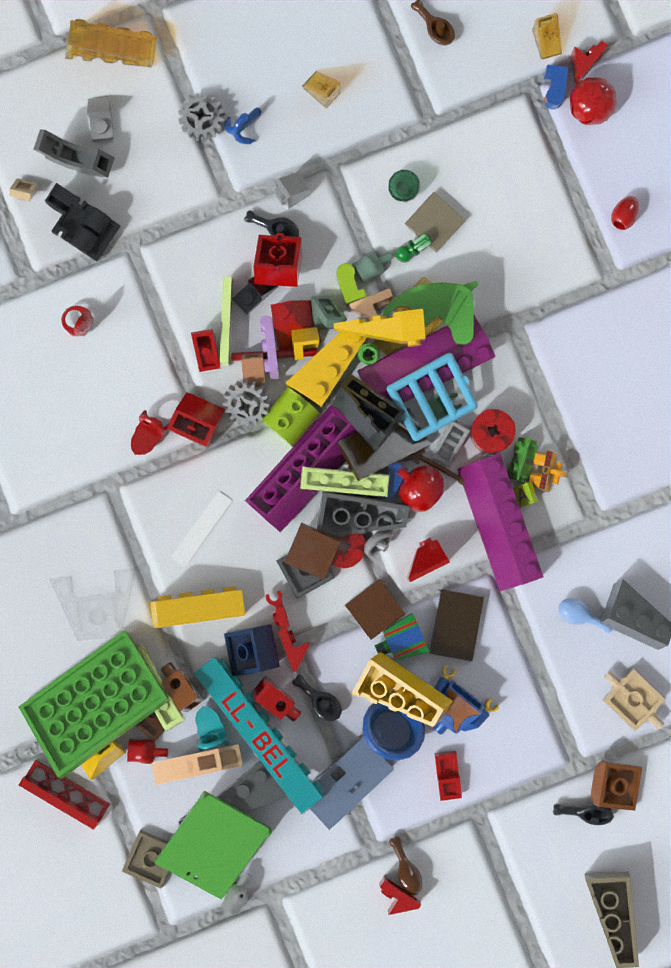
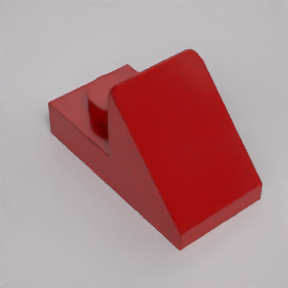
[571,40,608,84]
[191,329,221,372]
[278,627,311,672]
[379,876,421,915]

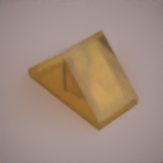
[532,13,562,59]
[302,71,340,109]

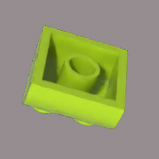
[260,387,321,447]

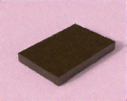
[429,589,484,661]

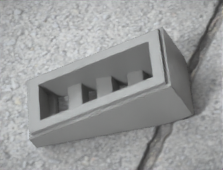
[430,420,471,467]

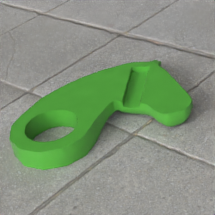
[382,281,479,345]

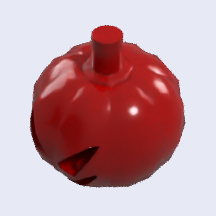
[570,77,617,125]
[397,465,445,512]

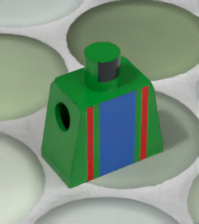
[374,613,430,661]

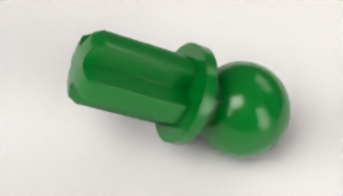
[396,233,432,263]

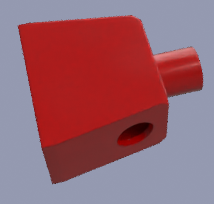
[252,675,301,722]

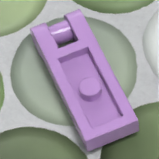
[260,315,279,380]

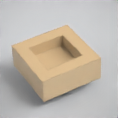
[9,178,38,201]

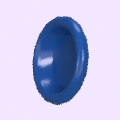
[362,703,425,761]

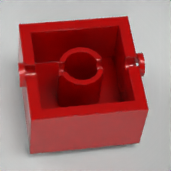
[253,233,302,287]

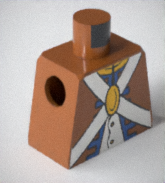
[160,662,205,712]

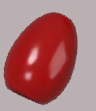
[611,196,639,230]

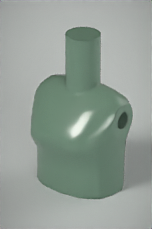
[352,251,393,283]

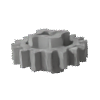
[178,93,225,141]
[222,379,271,426]

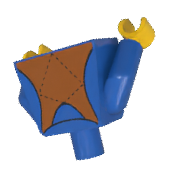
[433,665,499,735]

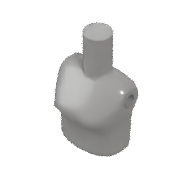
[221,872,251,916]

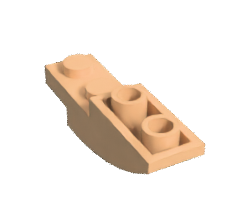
[151,744,243,785]

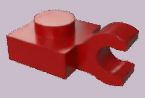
[266,590,290,629]

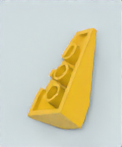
[333,309,425,347]

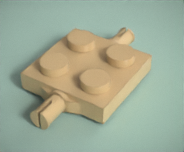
[602,669,665,731]

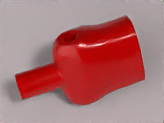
[127,739,168,764]

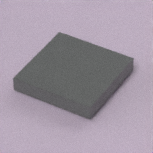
[276,555,335,599]

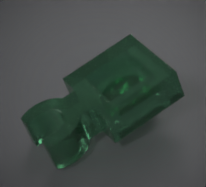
[427,393,462,420]

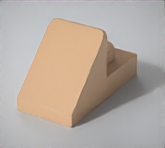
[349,288,393,320]

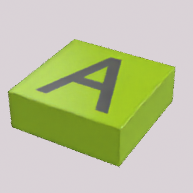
[513,481,539,508]

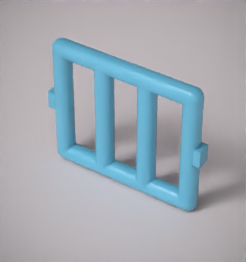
[387,353,478,441]

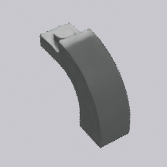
[33,129,115,178]

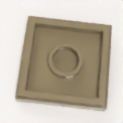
[405,192,465,253]
[122,830,169,889]

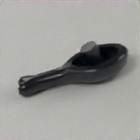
[244,210,299,239]
[292,674,342,721]
[553,803,614,825]

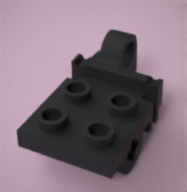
[45,183,121,262]

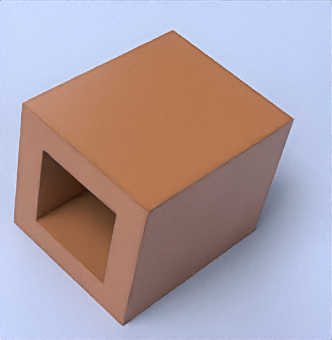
[241,353,266,387]

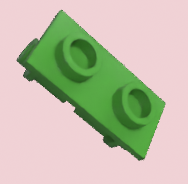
[508,437,538,483]

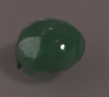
[388,169,421,203]

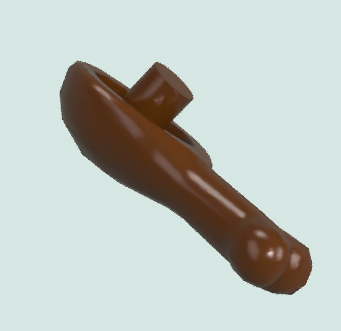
[411,0,455,46]
[389,836,422,895]

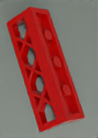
[18,760,110,830]

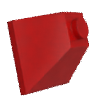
[270,300,321,350]
[407,538,450,582]

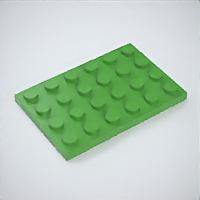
[18,630,170,779]

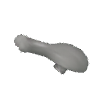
[364,514,412,556]

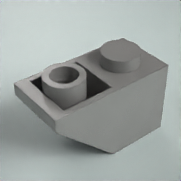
[274,172,310,209]

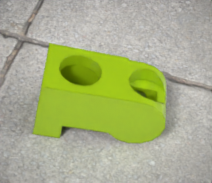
[336,263,366,307]

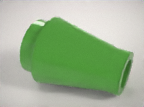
[358,343,380,365]

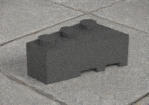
[600,579,671,650]
[216,761,287,813]

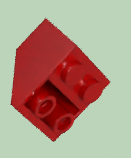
[167,392,225,449]

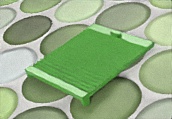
[154,790,272,900]

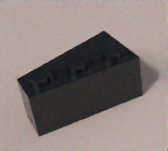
[333,374,406,452]

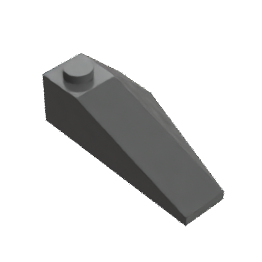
[317,491,410,537]

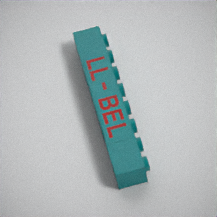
[194,657,325,814]

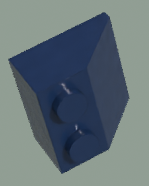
[224,624,280,676]

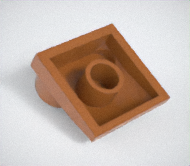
[591,760,642,811]

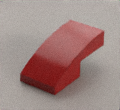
[434,751,462,801]

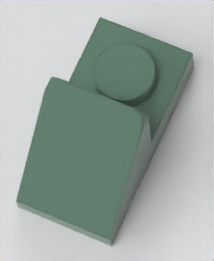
[311,296,347,330]

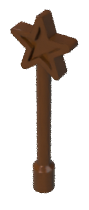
[403,450,465,485]

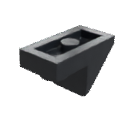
[232,277,278,315]

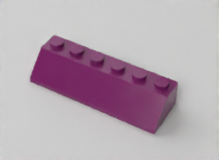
[357,315,496,403]
[245,405,358,533]
[457,453,544,591]

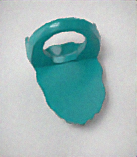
[195,706,229,752]

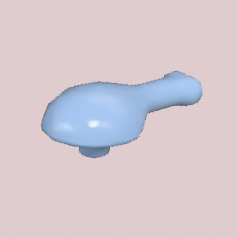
[558,598,612,633]

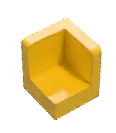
[291,327,320,360]

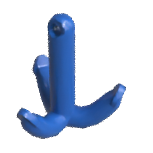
[224,107,262,144]

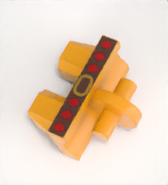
[529,450,567,492]

